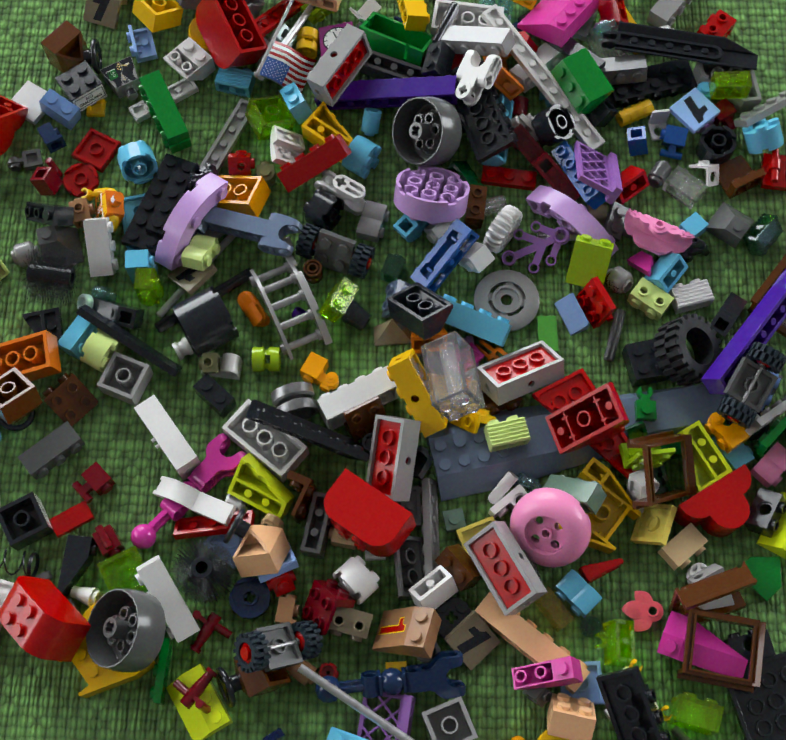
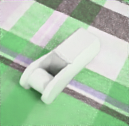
[488,470,518,504]

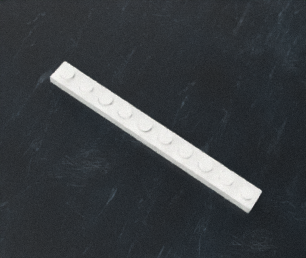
[481,4,605,150]

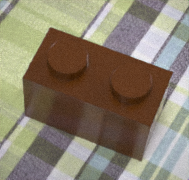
[435,544,482,591]

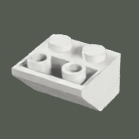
[163,37,216,81]

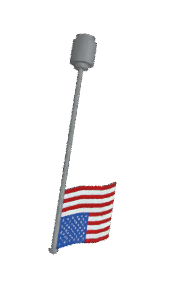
[254,0,316,93]

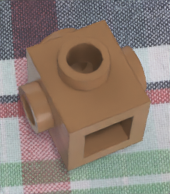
[68,198,96,229]

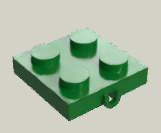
[753,416,786,461]

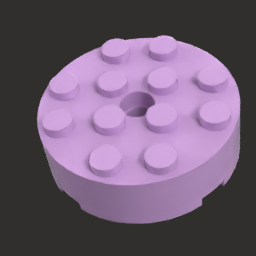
[393,166,470,225]

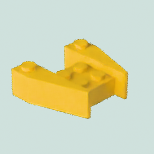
[542,457,641,554]
[58,602,157,698]

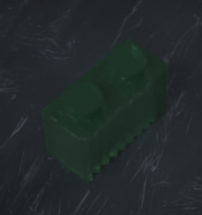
[743,213,784,257]

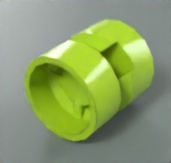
[252,347,281,372]

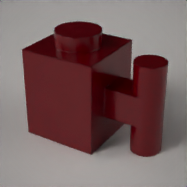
[713,98,737,130]
[30,158,63,195]
[72,462,115,504]
[92,524,125,559]

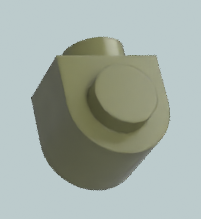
[256,161,276,187]
[199,353,220,374]

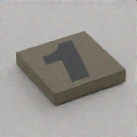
[83,0,122,29]
[167,264,218,296]
[444,610,500,671]

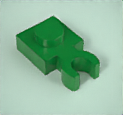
[634,387,657,422]

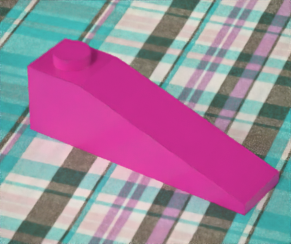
[657,611,748,678]

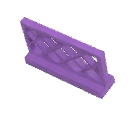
[574,140,623,205]
[357,692,416,740]

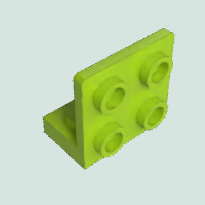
[618,443,676,470]

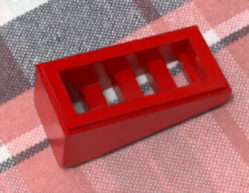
[578,558,624,584]

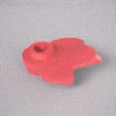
[622,591,664,632]

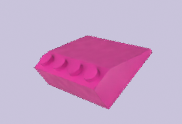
[517,0,599,48]

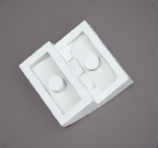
[270,125,305,165]

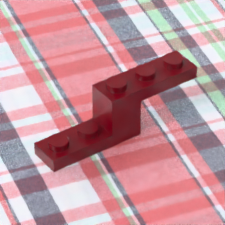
[512,123,581,201]

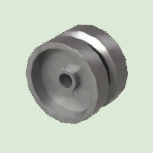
[271,382,319,420]

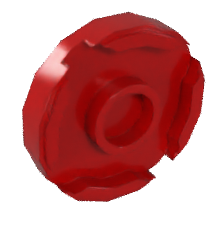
[63,163,100,197]

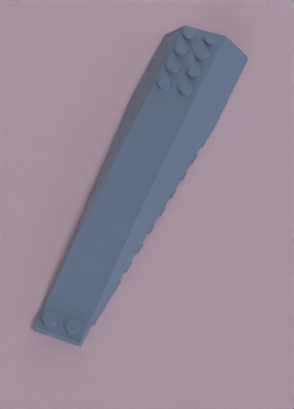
[426,384,733,502]

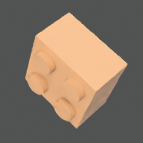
[547,693,596,740]

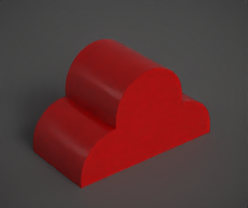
[0,95,28,155]
[545,382,630,454]
[674,464,751,537]

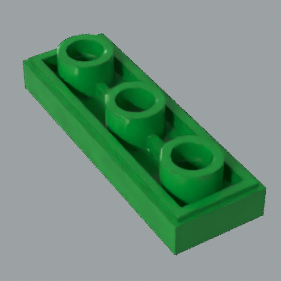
[150,638,173,705]

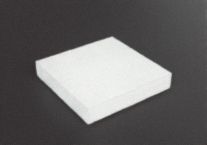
[11,80,47,125]

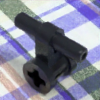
[679,237,710,263]

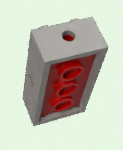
[306,23,373,107]
[476,340,564,406]
[366,414,421,501]
[463,521,547,616]

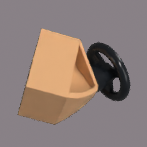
[223,506,291,578]

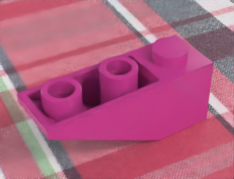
[511,656,583,690]

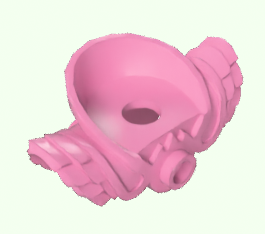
[624,209,695,256]

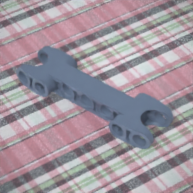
[193,203,303,256]

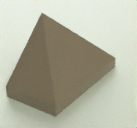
[373,319,412,346]

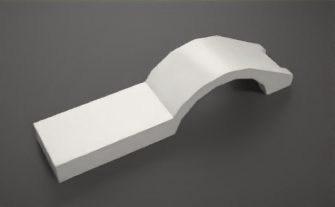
[153,476,237,526]

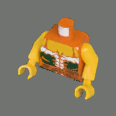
[81,187,125,238]

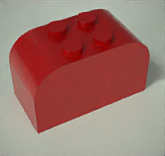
[196,0,268,69]
[324,468,416,557]
[0,576,91,662]

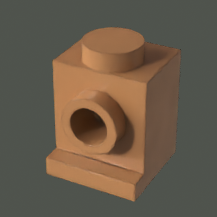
[275,594,300,625]

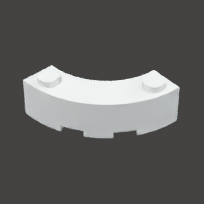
[424,221,495,273]

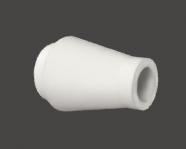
[70,585,103,607]

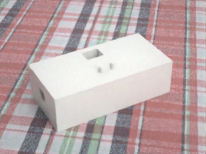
[134,395,201,481]

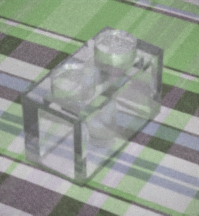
[662,165,708,210]

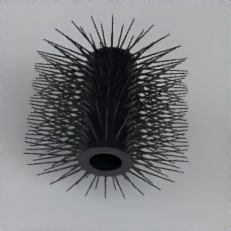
[22,245,80,305]
[171,537,237,605]

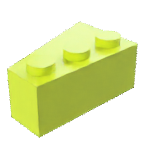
[677,420,733,493]
[227,452,295,519]

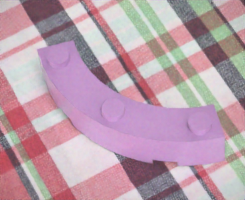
[154,172,228,271]
[526,185,618,257]

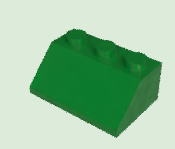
[550,48,614,114]

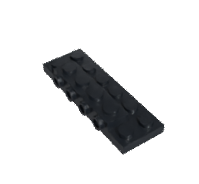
[607,59,698,108]
[121,153,196,256]
[596,666,672,740]

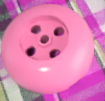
[510,488,591,567]

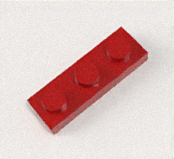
[481,165,537,191]

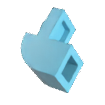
[393,214,429,242]

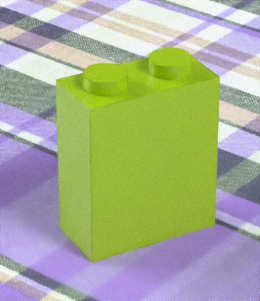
[565,234,614,287]

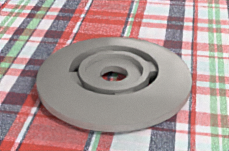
[474,270,540,332]

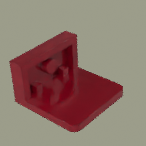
[301,579,356,636]

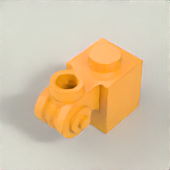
[300,351,339,393]
[704,412,750,454]

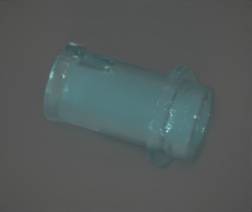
[515,472,541,493]

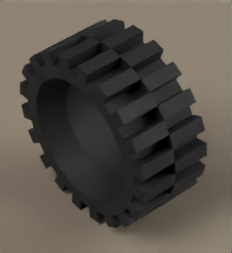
[654,313,723,387]

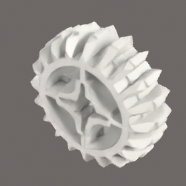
[483,205,523,254]

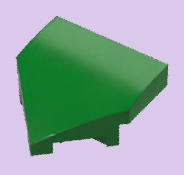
[739,556,782,601]

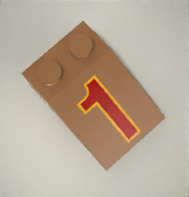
[372,606,442,659]

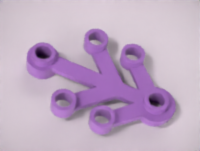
[502,221,570,274]

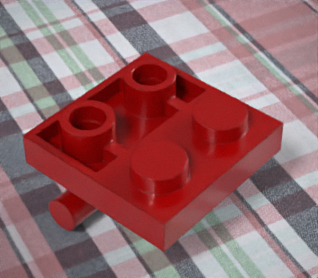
[760,148,786,191]
[576,276,617,329]

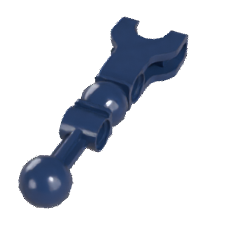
[315,650,466,703]

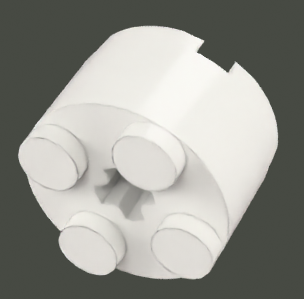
[332,555,380,605]

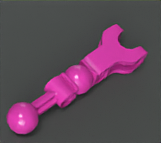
[131,433,247,549]

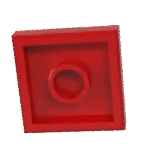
[71,128,122,173]

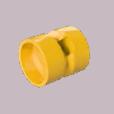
[295,26,319,59]

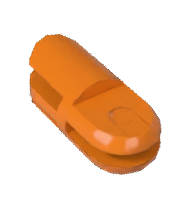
[237,291,270,327]
[476,339,508,362]

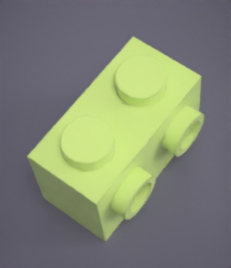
[627,277,674,321]

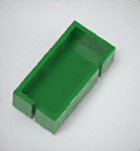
[359,11,434,67]
[138,70,192,154]

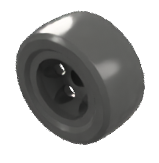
[392,96,462,166]
[86,588,166,672]

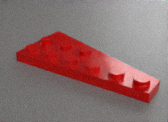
[532,368,644,479]

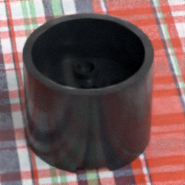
[171,285,239,358]

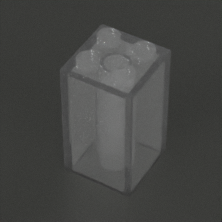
[421,331,485,422]

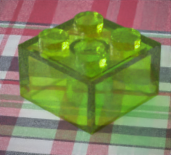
[245,95,296,140]
[97,546,147,591]
[666,692,724,736]

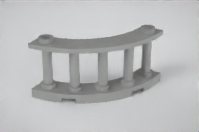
[249,255,333,360]

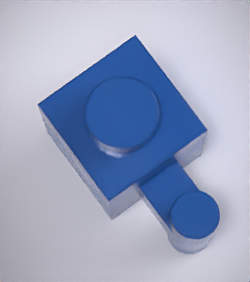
[659,124,689,160]

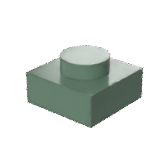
[442,507,466,533]

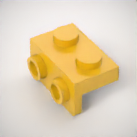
[449,402,496,434]

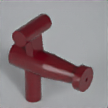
[189,610,233,654]
[173,667,218,714]

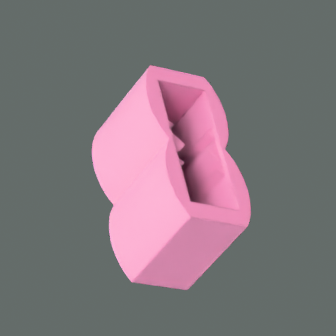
[750,442,786,489]

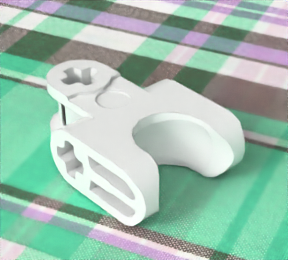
[455,50,502,106]
[314,169,366,216]

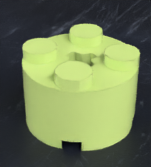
[80,328,125,372]

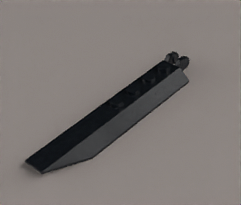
[601,21,758,70]

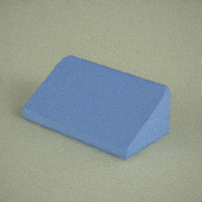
[554,293,590,336]

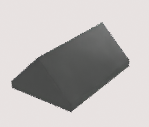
[393,536,425,602]

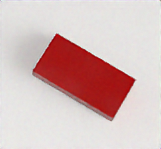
[49,501,95,538]

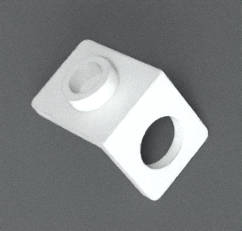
[349,0,382,22]
[648,109,670,141]
[689,160,719,187]

